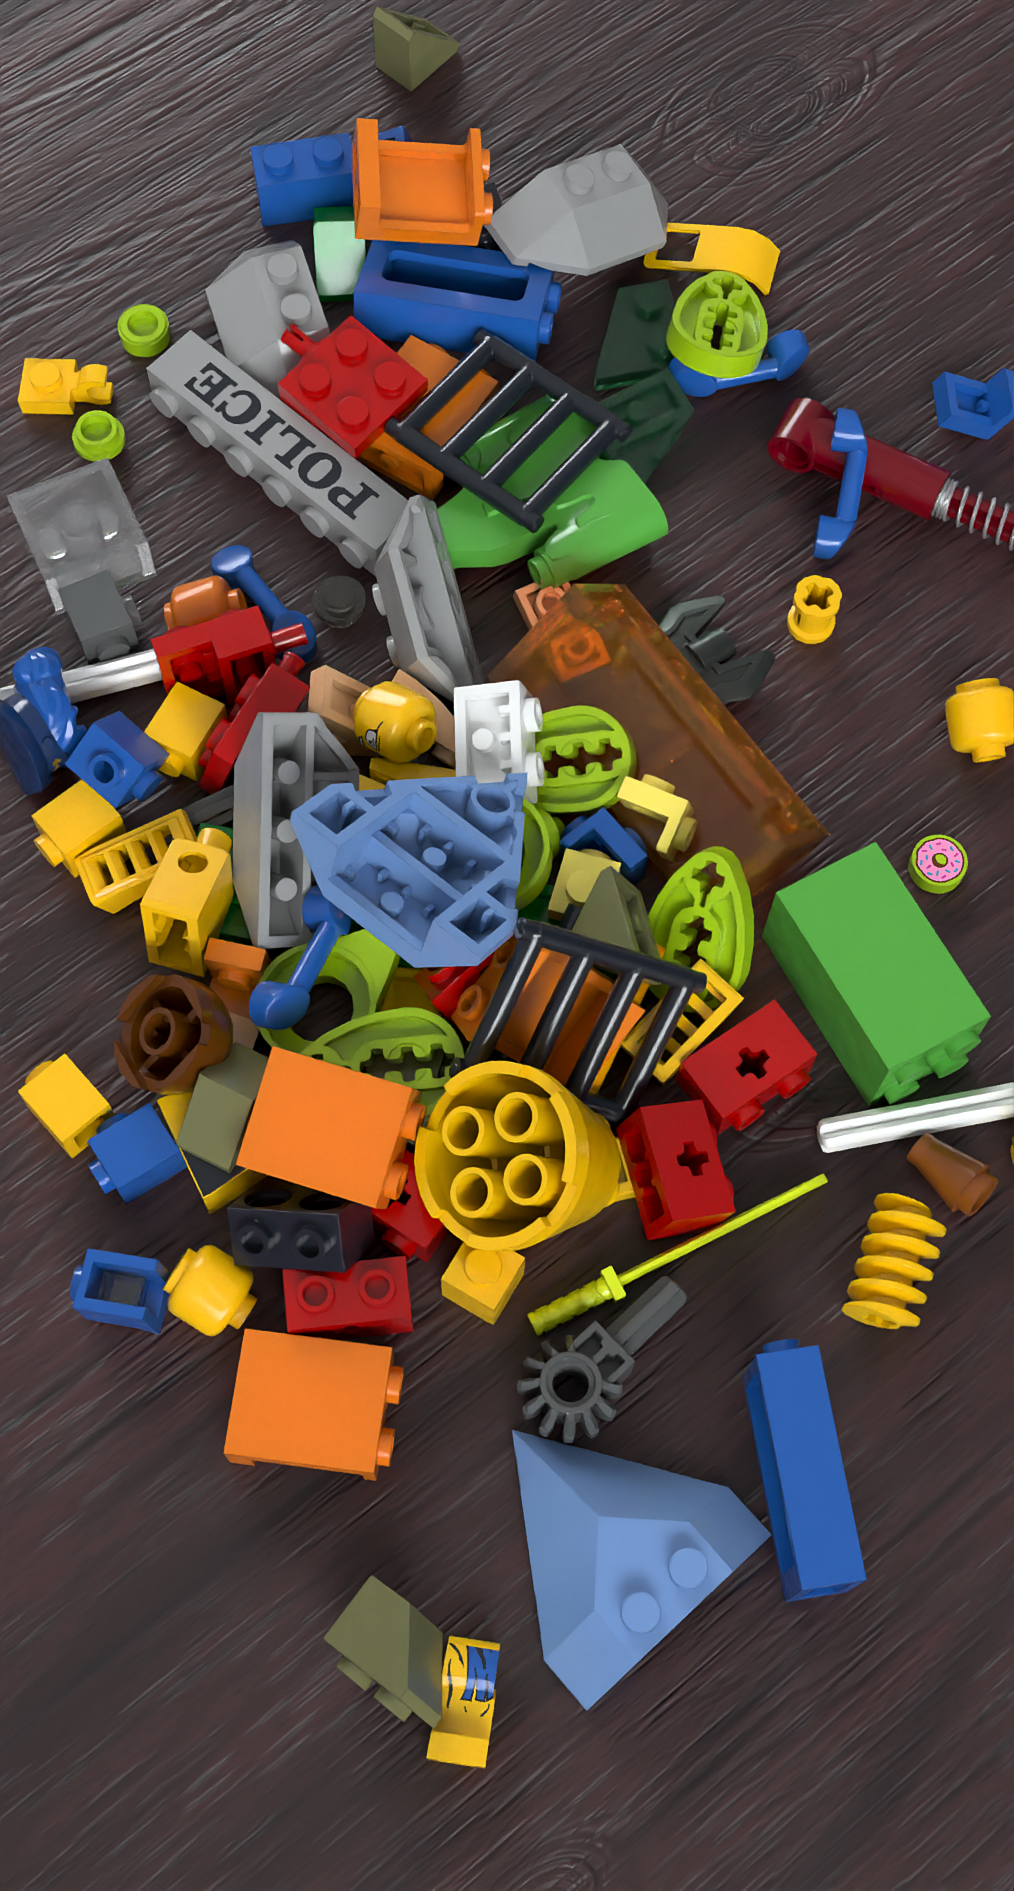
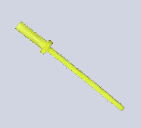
[527,1173,828,1336]

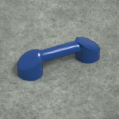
[668,330,810,397]
[813,408,868,560]
[211,545,318,664]
[249,885,351,1030]

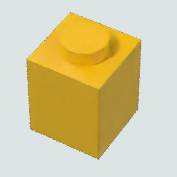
[144,682,228,782]
[31,779,127,877]
[18,1053,115,1159]
[441,1242,525,1326]

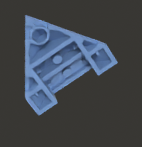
[290,772,528,968]
[512,1430,771,1711]

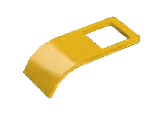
[643,223,780,295]

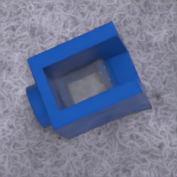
[70,1248,171,1335]

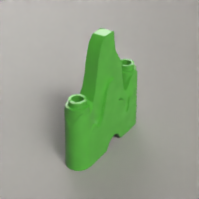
[437,395,668,590]

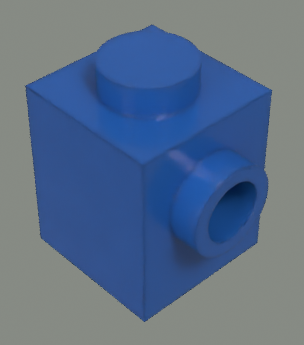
[65,711,170,808]
[87,1103,187,1204]

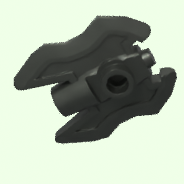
[612,595,775,732]

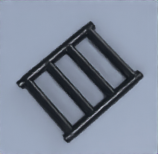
[384,329,632,534]
[449,917,707,1123]

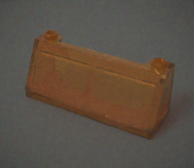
[487,584,830,932]

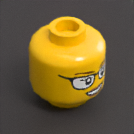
[352,681,437,763]

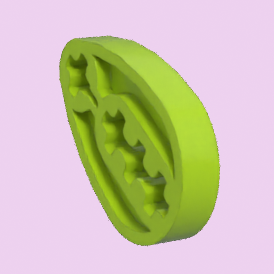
[666,270,768,378]
[532,705,637,816]
[648,846,754,1012]
[299,1007,465,1123]

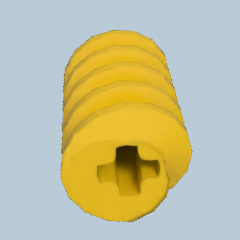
[841,1193,947,1329]

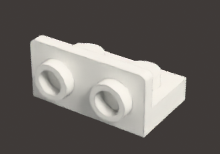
[454,680,545,804]

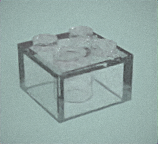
[7,457,157,614]

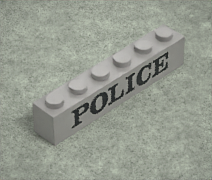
[146,330,408,577]

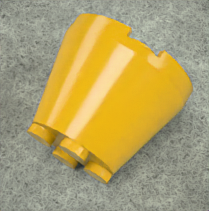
[414,1061,620,1251]

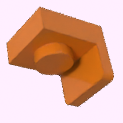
[204,938,272,1019]

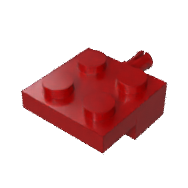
[278,315,428,459]
[151,605,308,712]
[198,651,311,794]

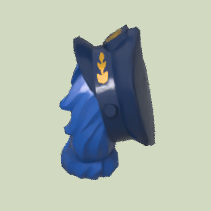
[0,647,87,796]

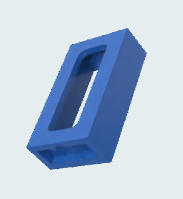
[354,240,562,361]
[742,1339,867,1602]

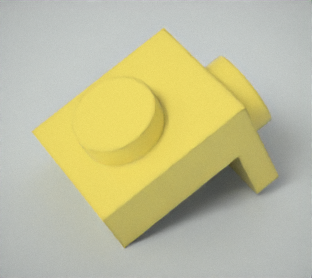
[617,774,698,861]
[547,848,621,921]

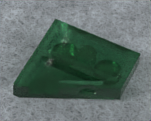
[594,279,675,391]
[598,368,694,484]

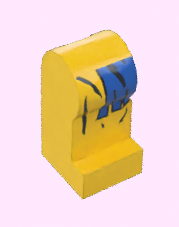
[426,1636,500,1769]

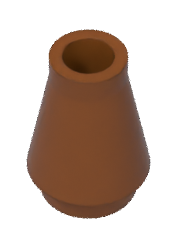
[906,1132,998,1217]

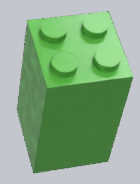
[761,842,991,1107]

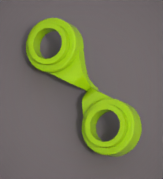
[258,798,553,1061]

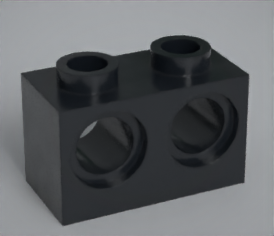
[227,1181,375,1273]

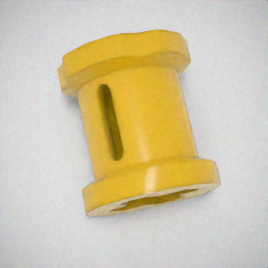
[787,575,842,644]

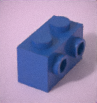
[250,133,353,227]

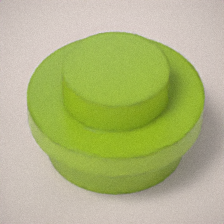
[72,410,125,462]

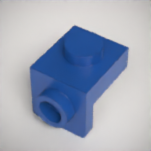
[932,368,1014,440]
[558,807,648,885]

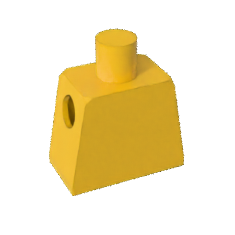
[140,828,234,977]

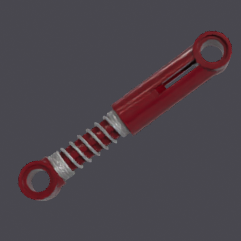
[767,398,1014,551]

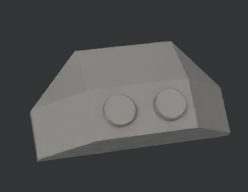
[484,144,668,276]
[205,240,330,399]
[372,494,485,703]
[232,712,359,949]

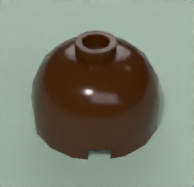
[114,974,233,1095]

